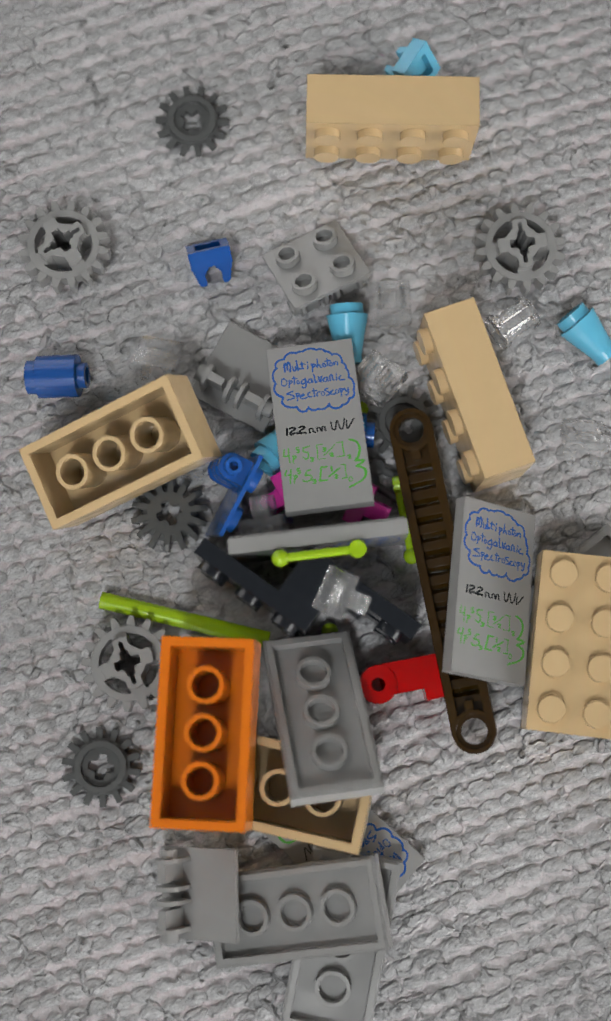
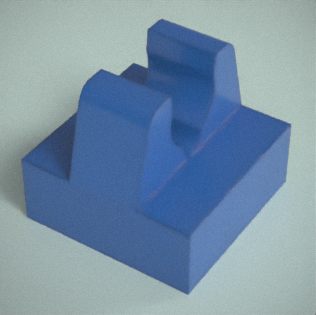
[186,237,233,287]

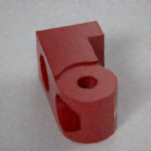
[360,653,444,704]

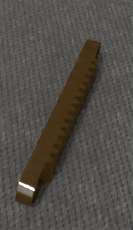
[390,408,497,754]

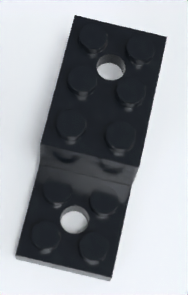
[194,538,422,645]

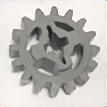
[18,201,111,294]
[473,203,566,296]
[81,615,167,712]

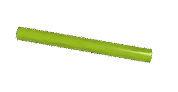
[99,592,271,648]

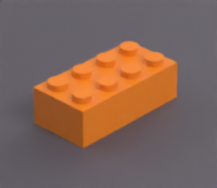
[150,636,261,833]

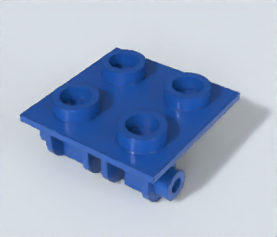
[205,453,264,537]

